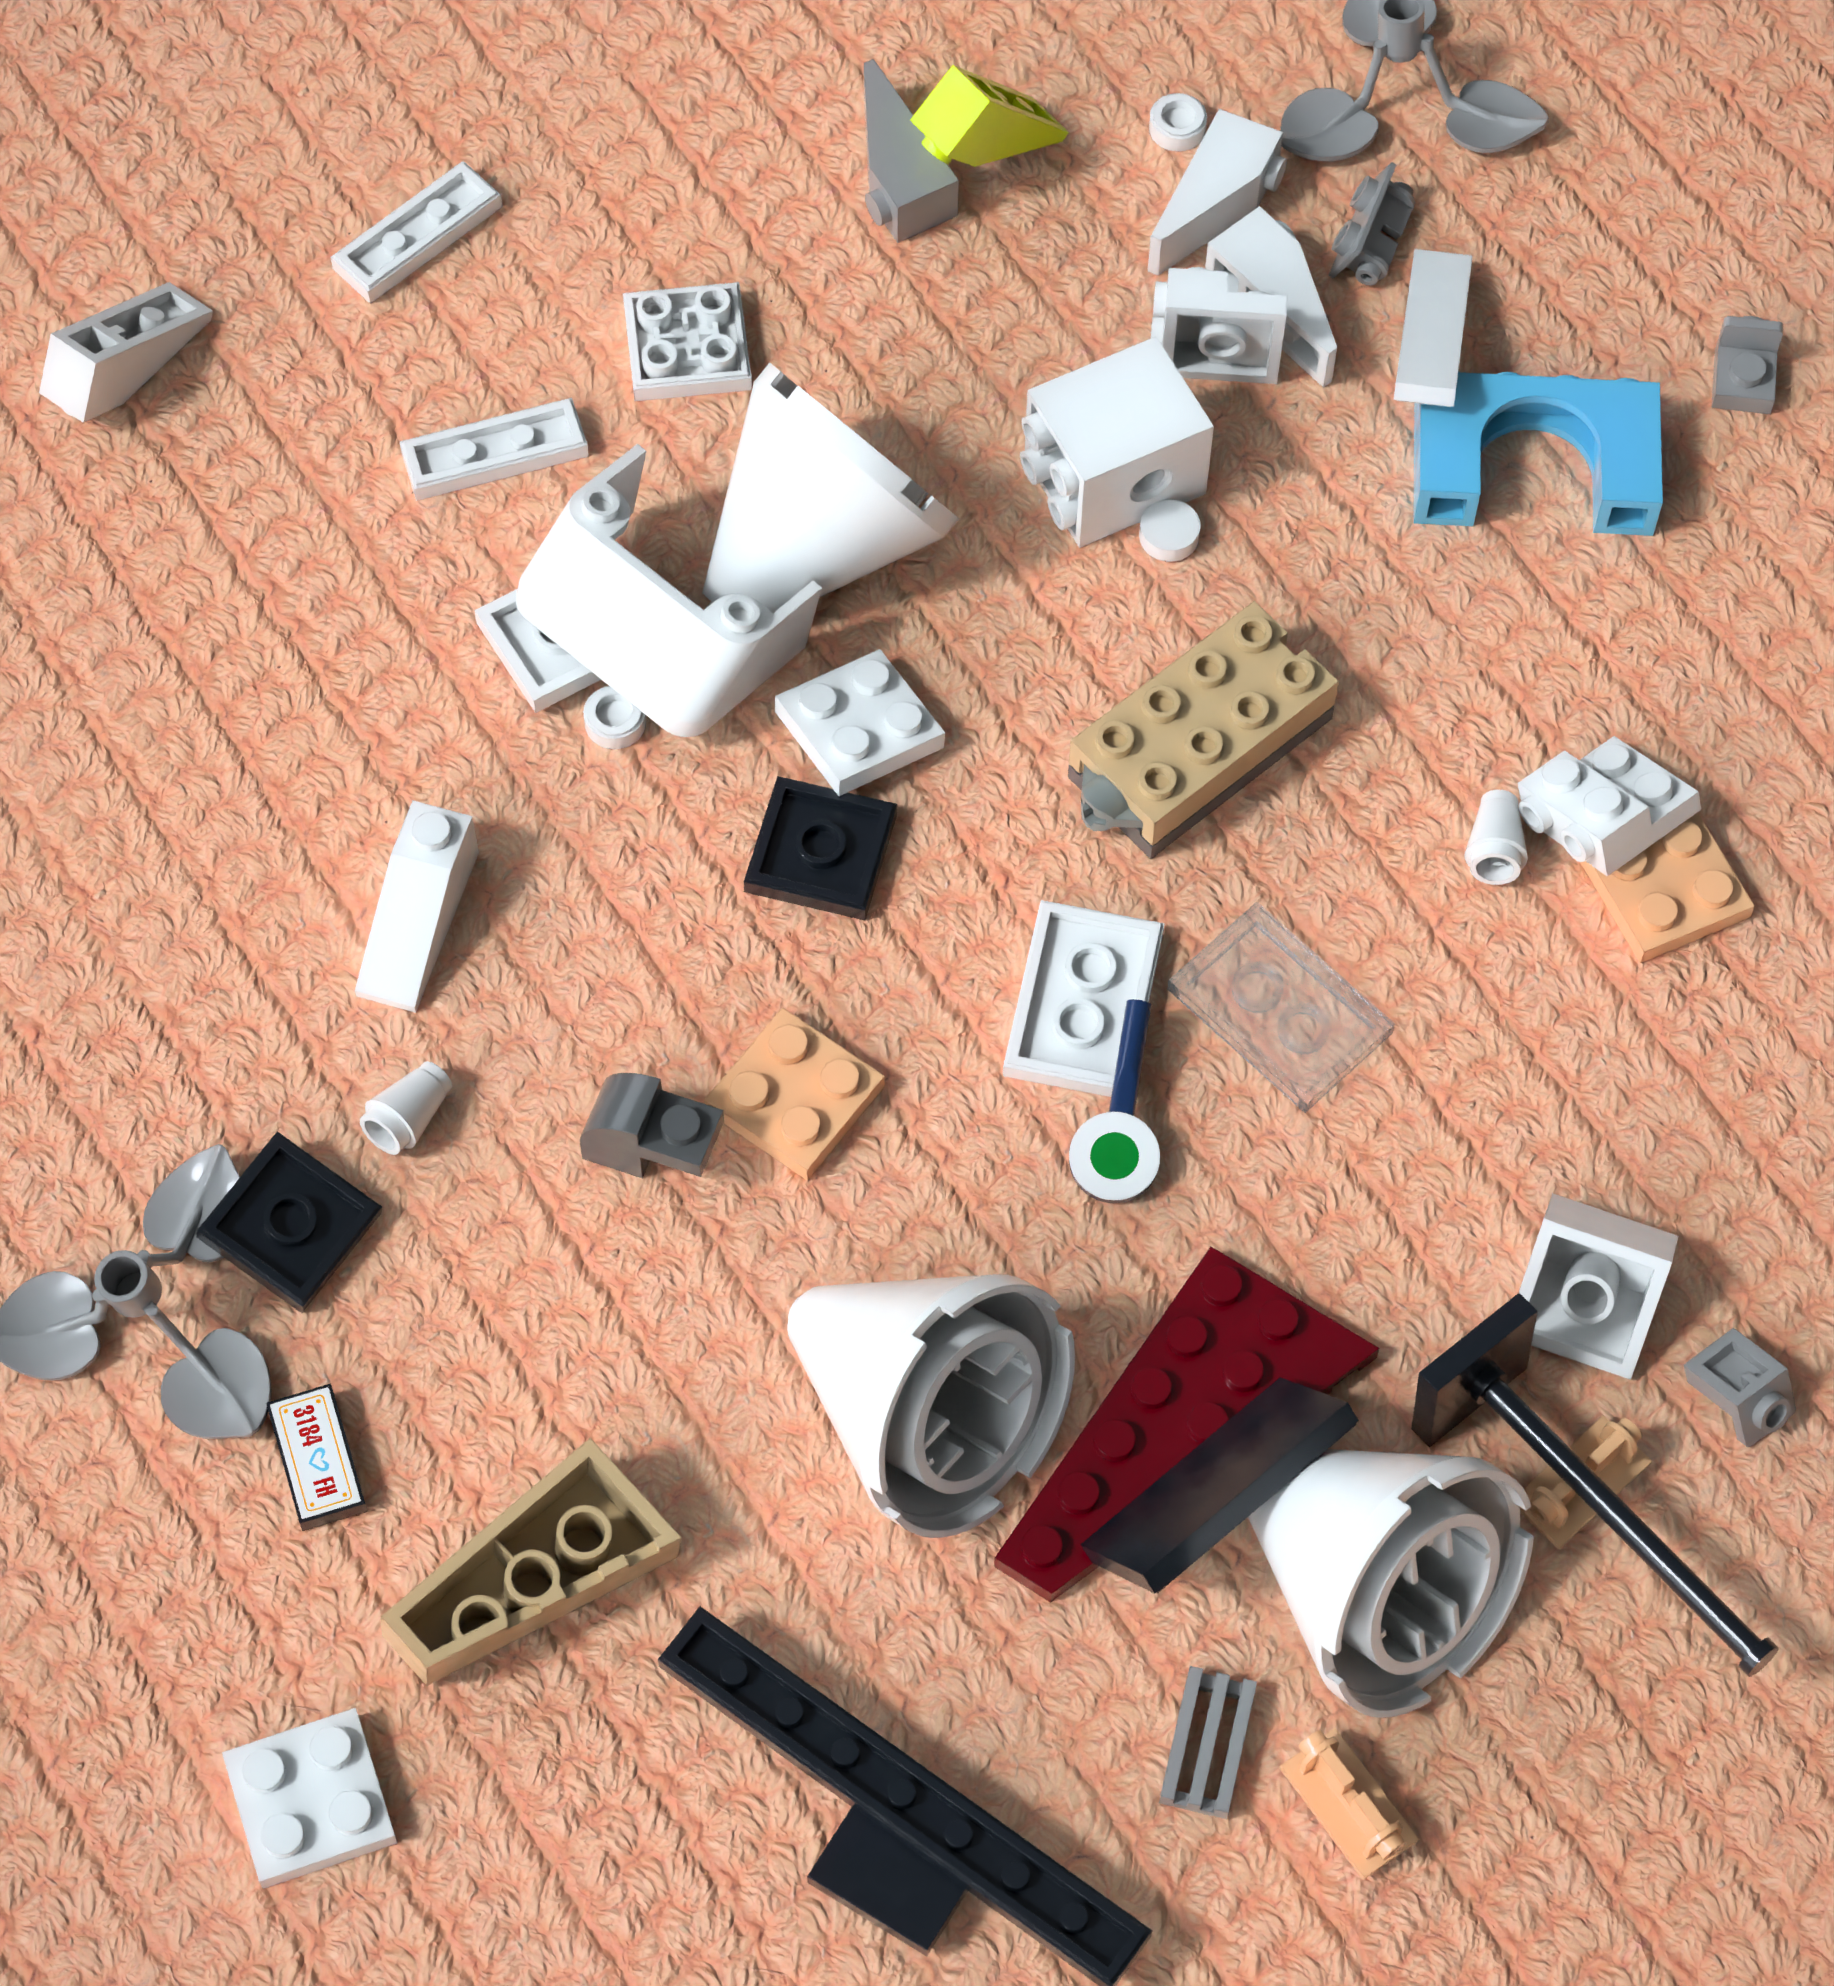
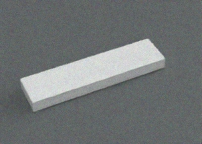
[1394,249,1473,407]

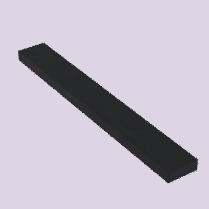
[658,1606,1152,1986]

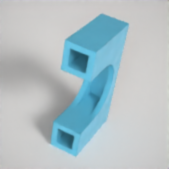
[1413,371,1663,536]

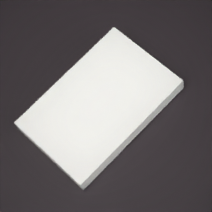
[1003,900,1165,1097]

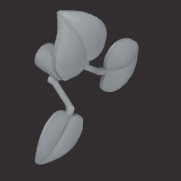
[1280,0,1549,161]
[0,1144,272,1439]

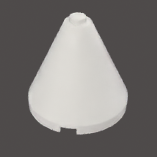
[702,362,959,613]
[787,1274,1075,1538]
[1248,1449,1534,1718]

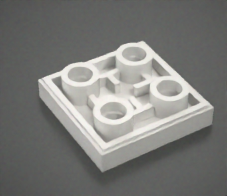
[623,282,752,401]

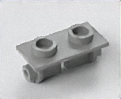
[1329,162,1415,286]

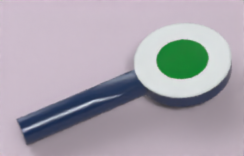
[1069,999,1160,1203]

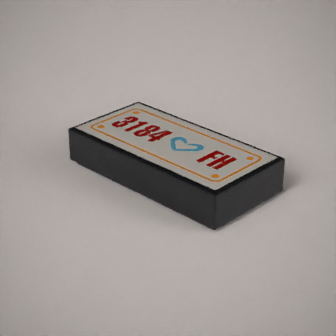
[266,1383,368,1532]

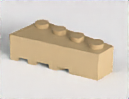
[381,1438,682,1686]

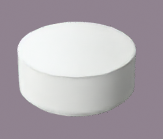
[1149,93,1207,152]
[1139,499,1200,562]
[583,686,646,749]

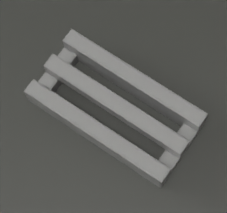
[1159,1666,1257,1819]

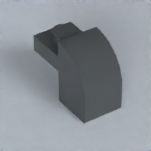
[580,1073,724,1179]

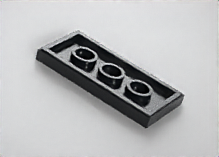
[1080,1377,1359,1594]

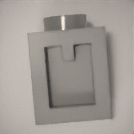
[1711,316,1783,414]
[1684,1328,1796,1447]

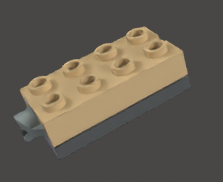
[1068,601,1339,859]

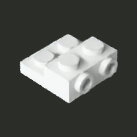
[1150,267,1288,384]
[1518,736,1701,876]

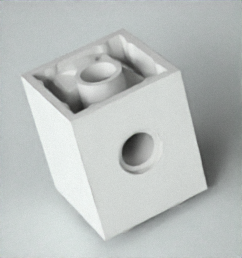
[1020,336,1214,548]

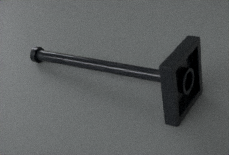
[1411,1293,1779,1677]

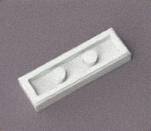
[331,161,502,304]
[399,398,589,501]

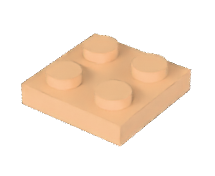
[1580,812,1755,963]
[704,1007,885,1181]

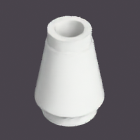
[1464,790,1528,885]
[360,1061,452,1155]

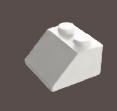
[1519,1193,1679,1380]

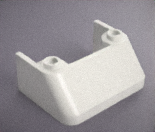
[516,444,822,737]

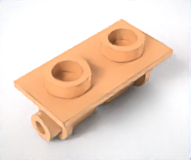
[1519,1415,1652,1550]
[1279,1728,1420,1880]

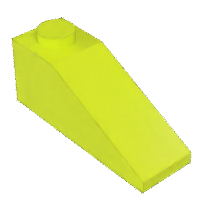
[910,65,1069,167]

